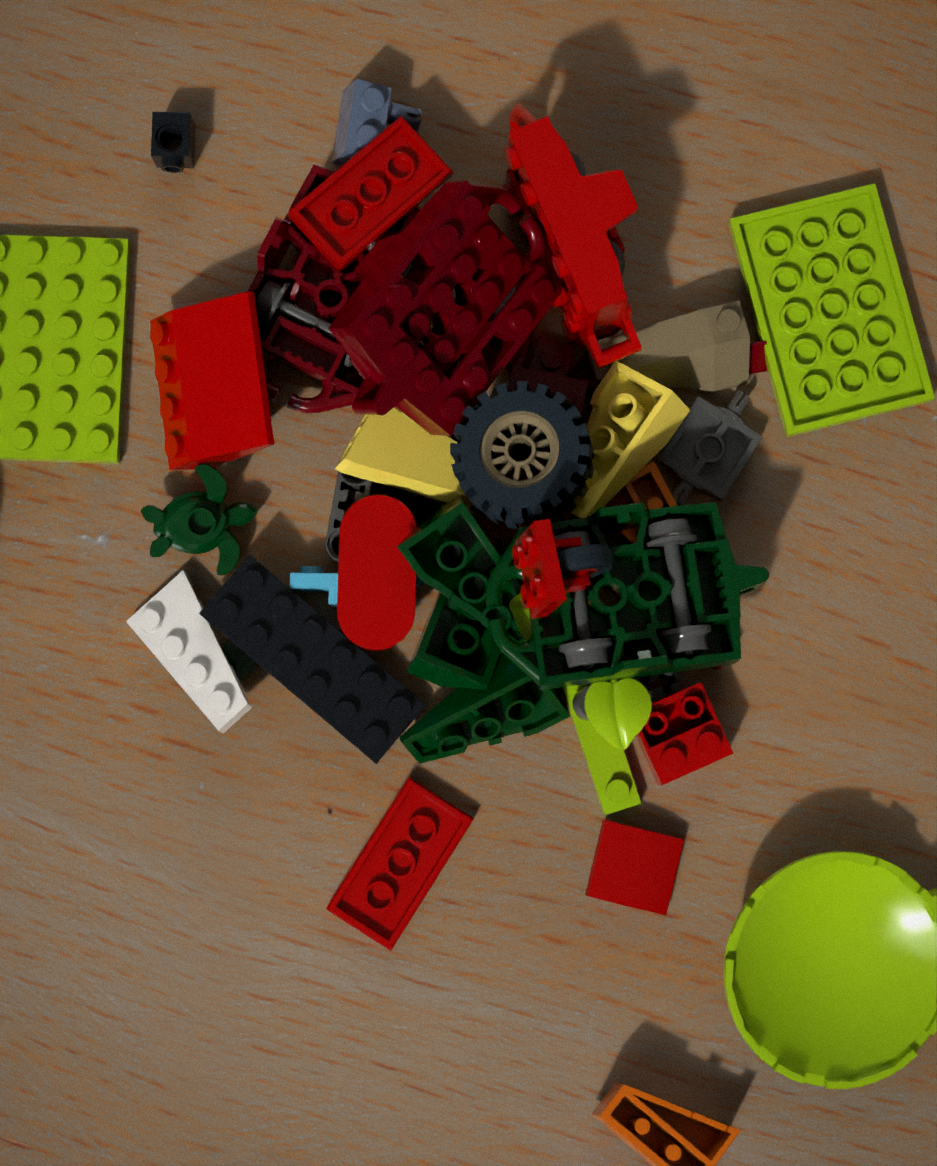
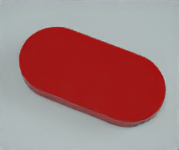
[337,495,417,651]

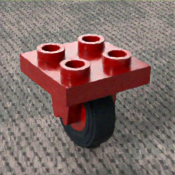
[512,519,613,619]

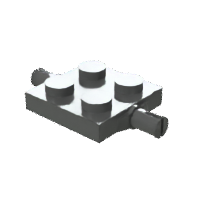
[657,390,763,506]

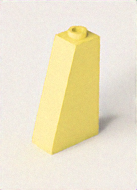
[335,408,473,509]

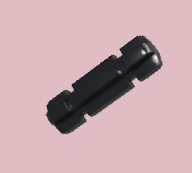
[388,487,441,520]

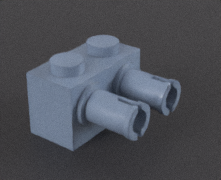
[332,78,422,166]

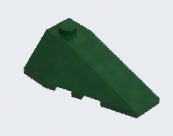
[400,653,570,764]

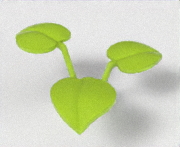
[509,583,658,750]

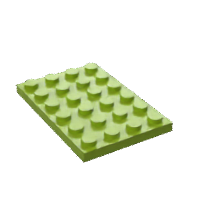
[728,183,935,438]
[0,235,131,464]

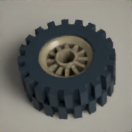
[450,381,594,529]

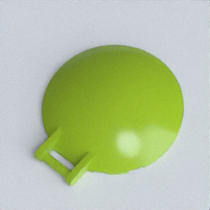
[723,851,937,1089]

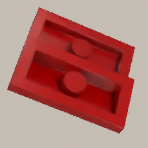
[585,819,684,915]

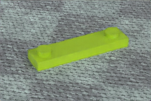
[562,683,642,815]

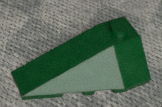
[397,496,526,642]
[407,533,502,689]

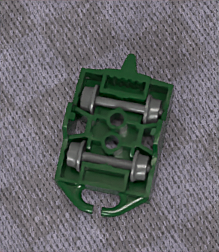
[486,502,769,690]

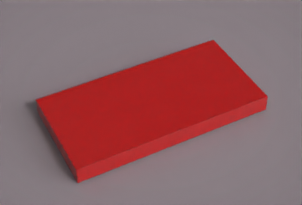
[287,116,453,272]
[326,777,474,951]

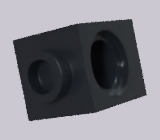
[151,112,196,173]

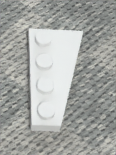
[126,570,252,734]

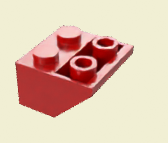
[637,682,734,785]

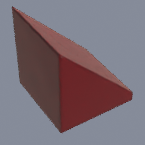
[749,341,767,374]

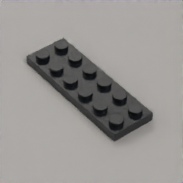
[199,555,426,764]

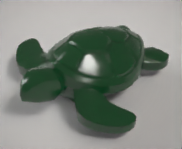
[141,463,259,576]

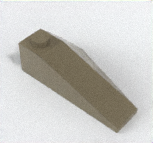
[585,300,750,393]

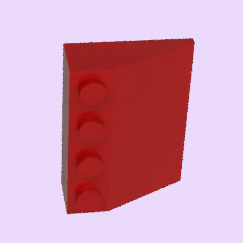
[150,291,274,470]

